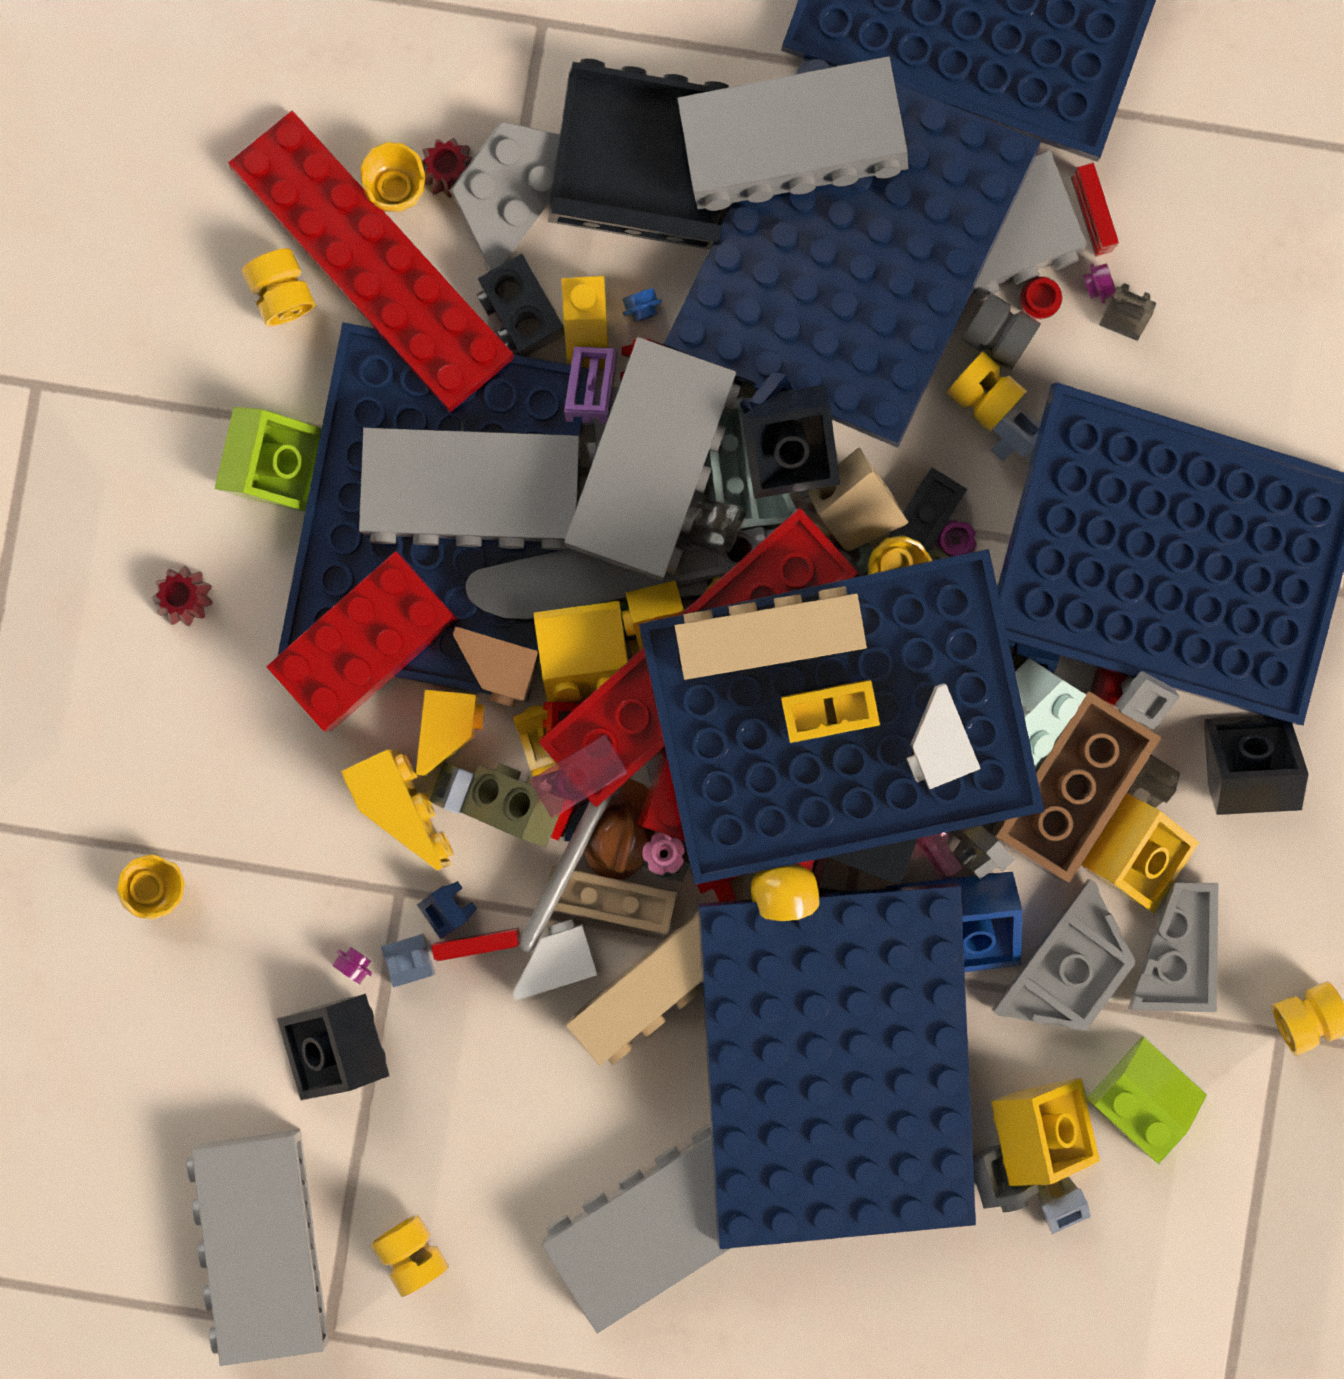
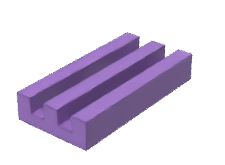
[564,347,617,424]

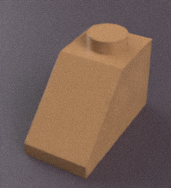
[453,627,540,708]

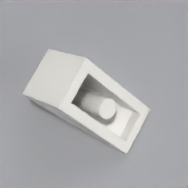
[907,683,981,789]
[513,919,599,1001]

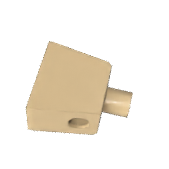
[808,447,908,551]

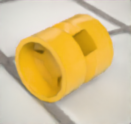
[241,248,316,327]
[946,352,1027,432]
[1271,981,1344,1056]
[370,1214,449,1297]

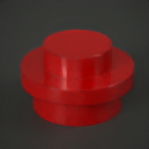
[1020,277,1063,320]

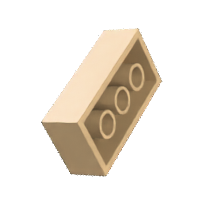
[675,586,867,680]
[566,911,702,1066]

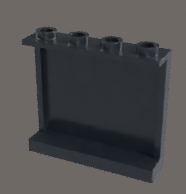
[547,59,730,250]

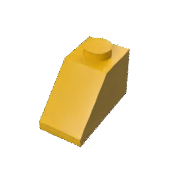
[561,276,609,370]
[416,689,486,776]

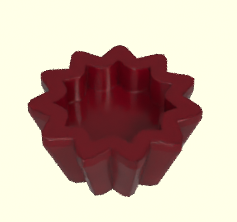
[422,138,473,198]
[152,566,213,626]

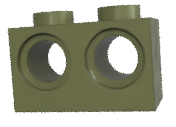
[459,763,566,847]

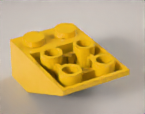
[341,749,454,871]

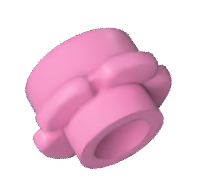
[642,833,685,875]

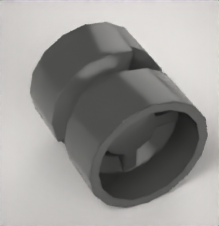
[961,292,1041,371]

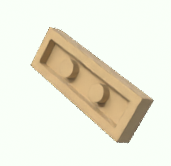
[548,865,677,934]

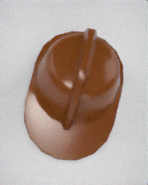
[584,779,655,879]

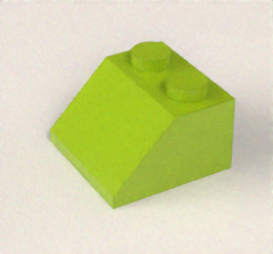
[214,407,322,512]
[1086,1036,1207,1165]

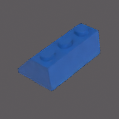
[885,871,1022,972]

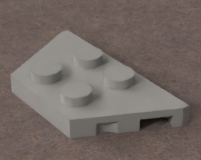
[449,122,560,271]
[992,879,1136,1031]

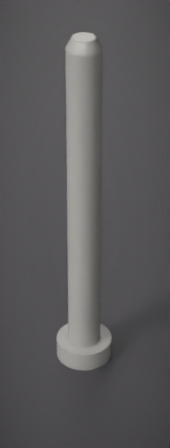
[519,787,623,952]

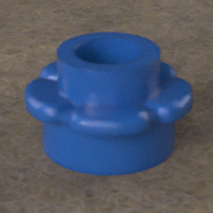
[622,288,662,322]

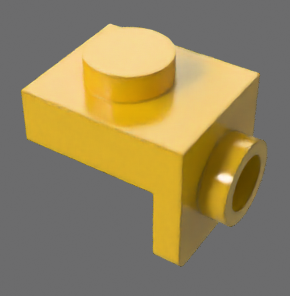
[513,705,561,778]

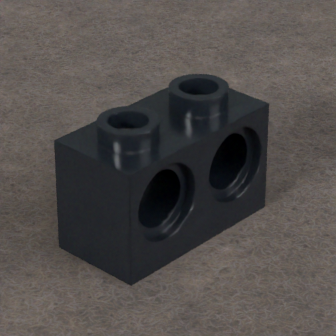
[476,253,565,357]

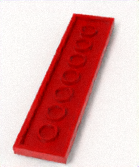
[228,110,514,413]
[538,508,859,807]

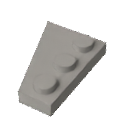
[1128,882,1218,1012]

